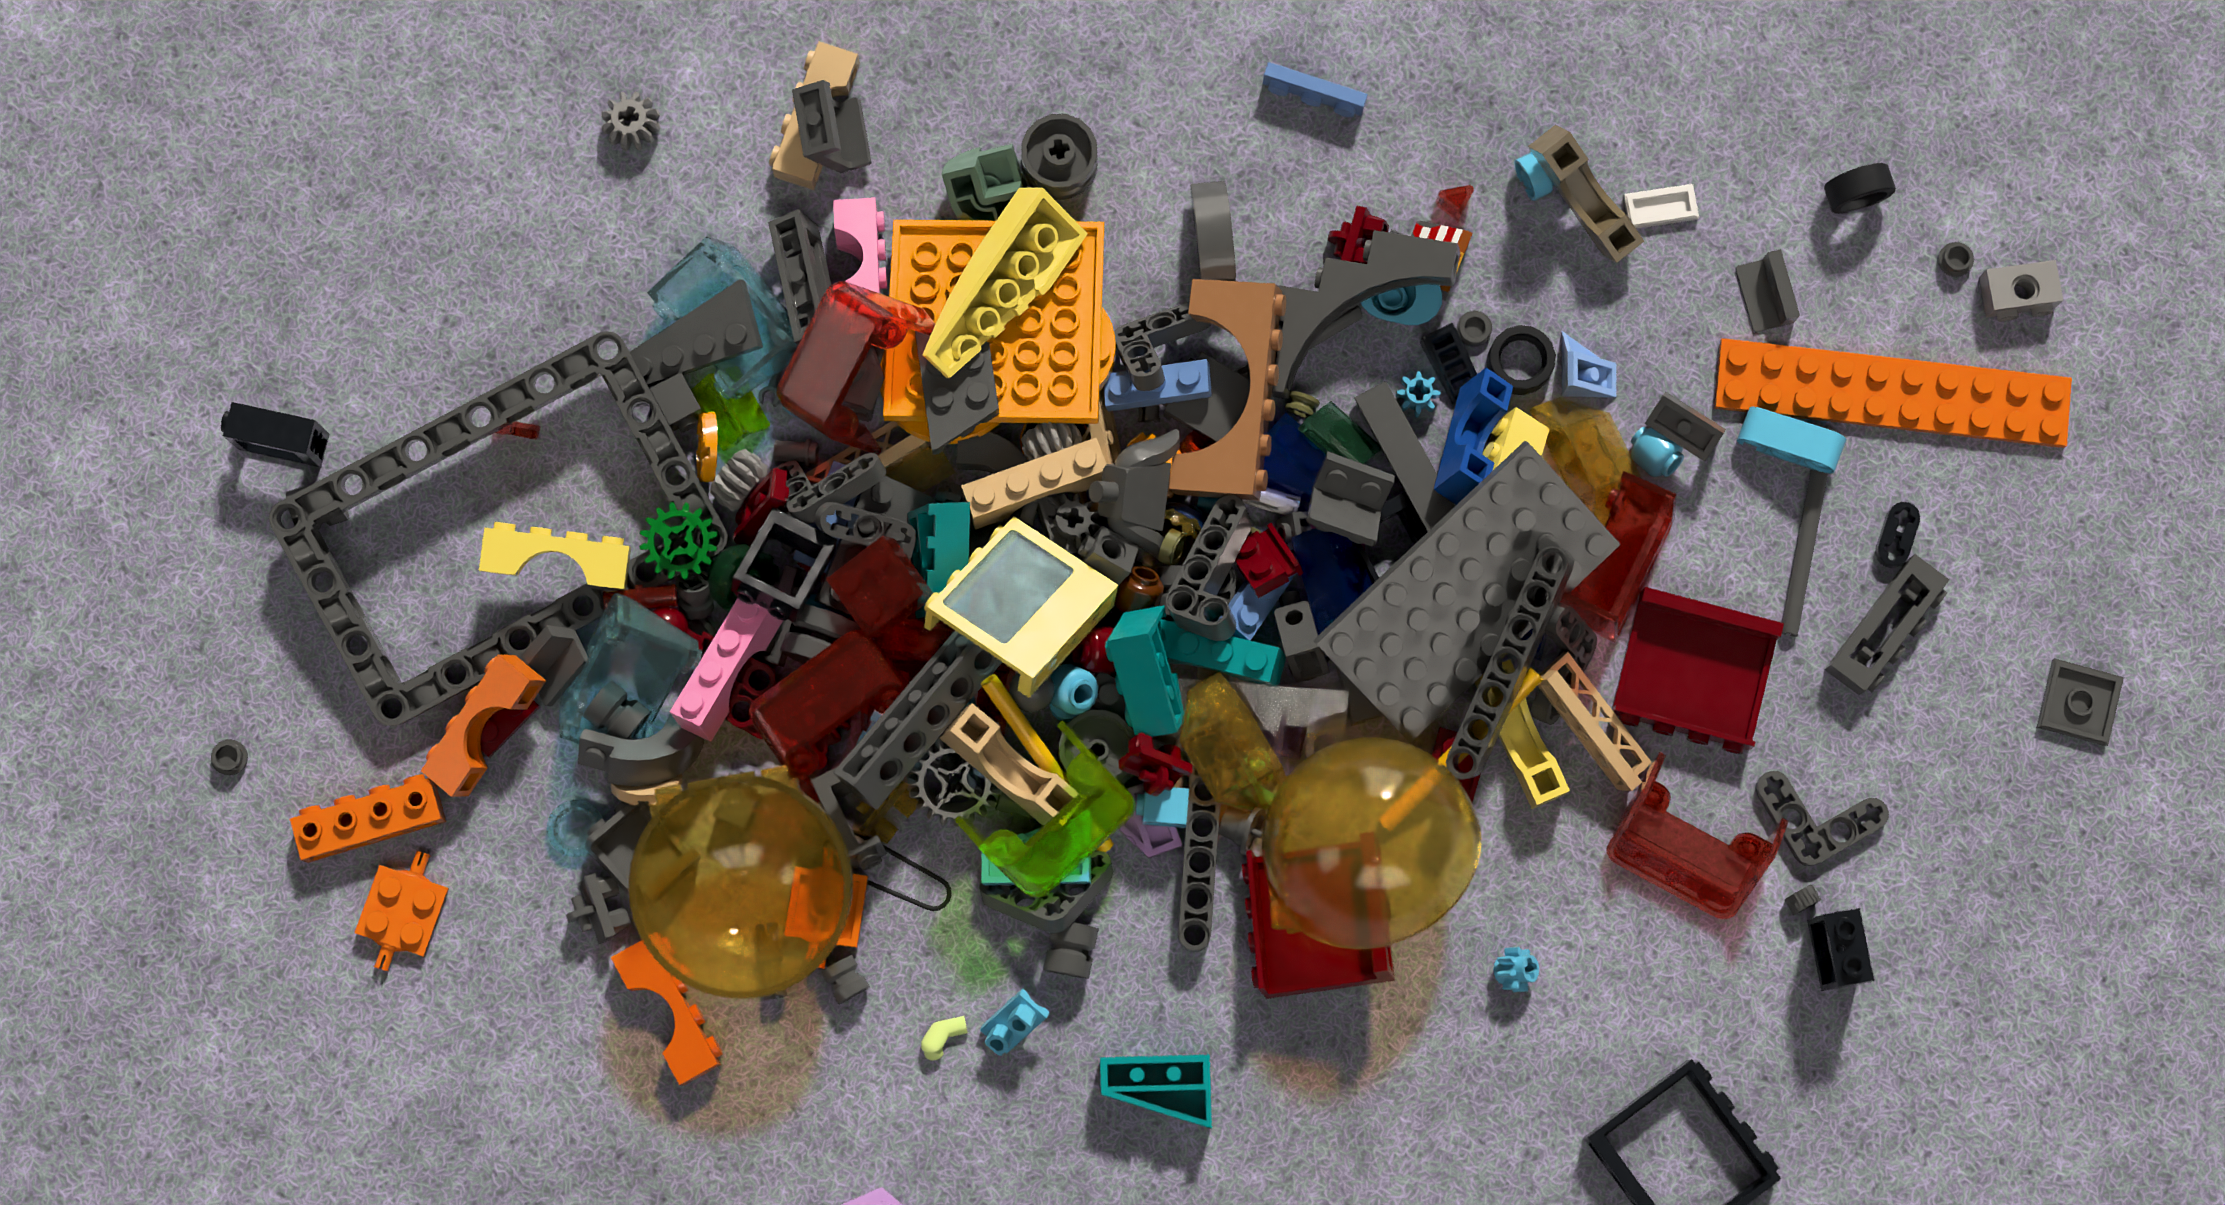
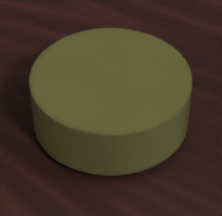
[1158,529,1187,565]

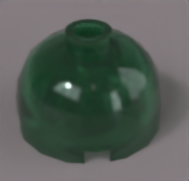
[707,544,780,613]

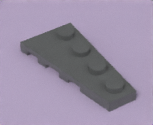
[630,279,763,387]

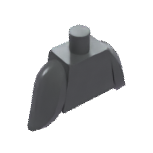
[1089,429,1180,560]

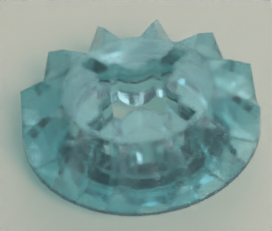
[547,800,603,858]

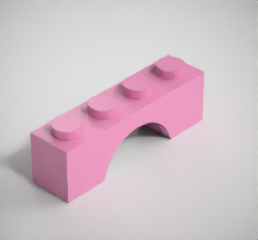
[833,198,888,335]
[670,599,783,742]

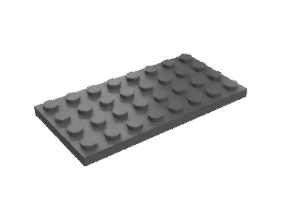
[1313,441,1621,743]

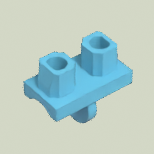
[980,989,1049,1056]

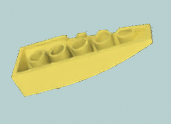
[923,188,1088,378]

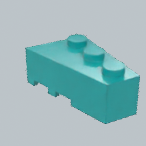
[907,502,971,619]
[1105,605,1185,737]
[1100,1054,1212,1129]

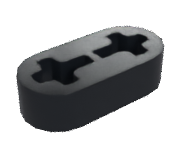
[1875,502,1920,568]

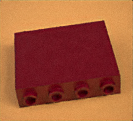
[1612,587,1784,754]
[1242,831,1395,999]

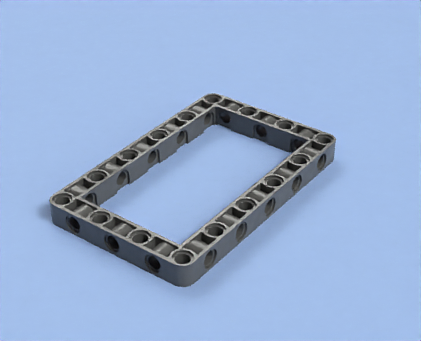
[269,331,728,726]

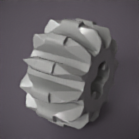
[601,91,660,151]
[1021,422,1082,461]
[710,449,767,511]

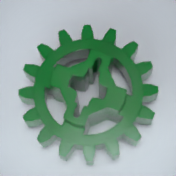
[640,502,718,580]

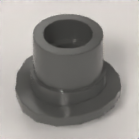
[1218,806,1266,856]

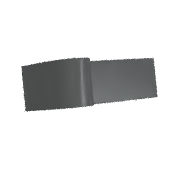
[1165,495,1252,641]

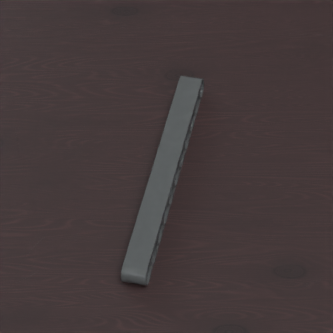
[1178,567,1236,953]

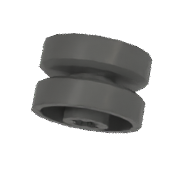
[1021,114,1098,200]
[779,604,870,680]
[1057,710,1135,797]

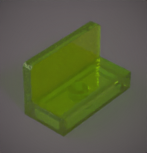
[691,367,770,451]

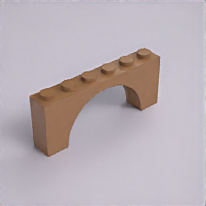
[1169,279,1286,501]

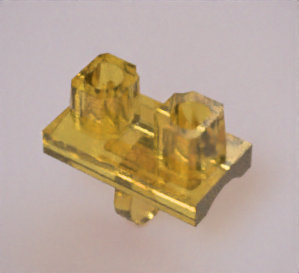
[856,780,919,845]

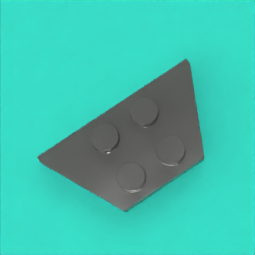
[914,322,1000,455]

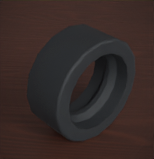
[1824,163,1896,214]
[1487,325,1556,395]

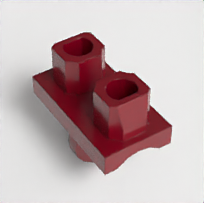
[1327,206,1389,264]
[1118,733,1193,796]

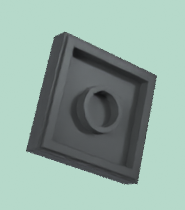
[2036,658,2124,746]

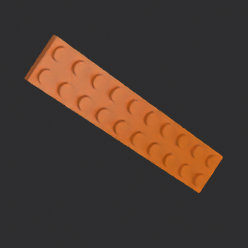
[1714,338,2072,448]

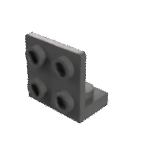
[1307,451,1395,546]

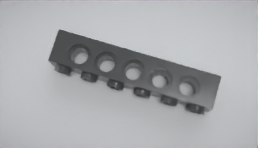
[833,608,1012,810]

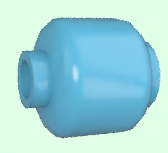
[1631,427,1684,477]
[1050,664,1098,715]

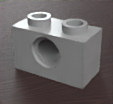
[1979,260,2063,322]

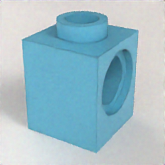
[1136,787,1189,828]

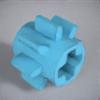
[1395,371,1441,417]
[1494,947,1539,992]

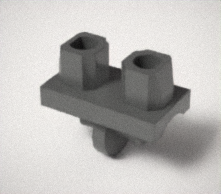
[566,873,631,944]

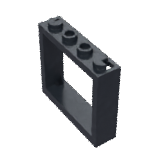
[1583,1059,1781,1205]

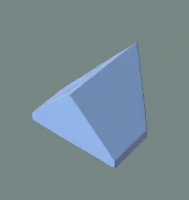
[1562,331,1616,398]

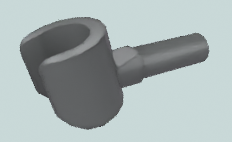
[758,359,785,407]

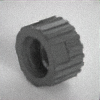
[1785,885,1821,916]

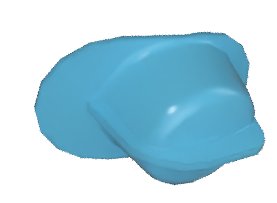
[1361,284,1443,325]

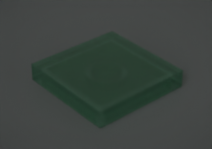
[1298,401,1382,465]

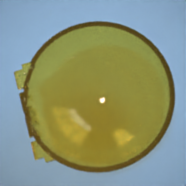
[1262,737,1482,949]
[629,765,853,999]

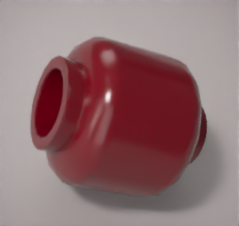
[1071,626,1116,673]

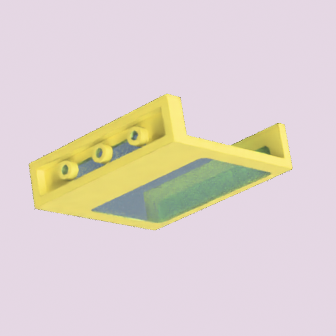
[924,516,1118,698]

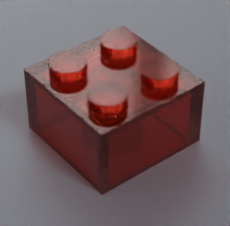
[826,535,933,639]

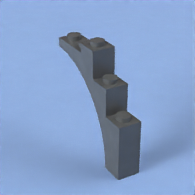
[1272,230,1460,399]

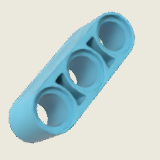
[1737,407,1847,474]

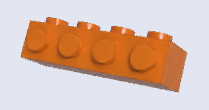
[290,774,446,863]

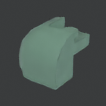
[941,144,1027,221]

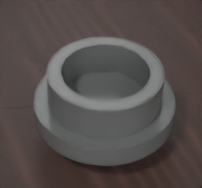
[1938,242,1974,277]
[211,739,248,775]

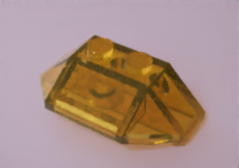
[1530,397,1640,529]
[1179,671,1292,810]

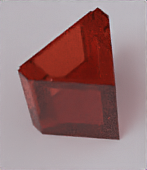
[1436,185,1474,222]

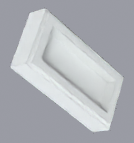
[1623,184,1699,229]

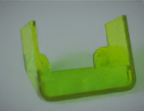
[954,721,1136,898]

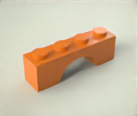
[421,654,546,797]
[610,936,723,1086]

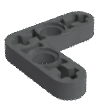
[1114,302,1212,391]
[776,453,886,525]
[815,502,916,622]
[1531,602,1597,725]
[1756,771,1889,866]
[979,851,1113,933]

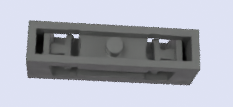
[768,209,845,358]
[1824,554,1949,695]

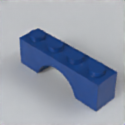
[1433,368,1513,505]

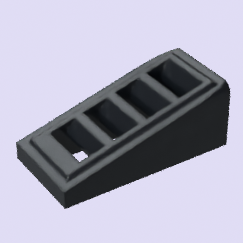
[1420,323,1477,404]

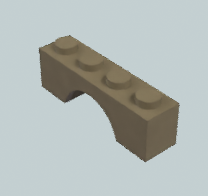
[1528,124,1644,263]

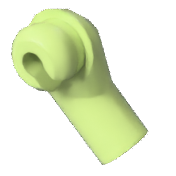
[921,1016,968,1061]

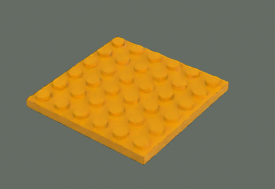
[883,220,1105,424]

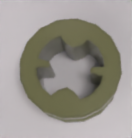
[1285,391,1320,420]

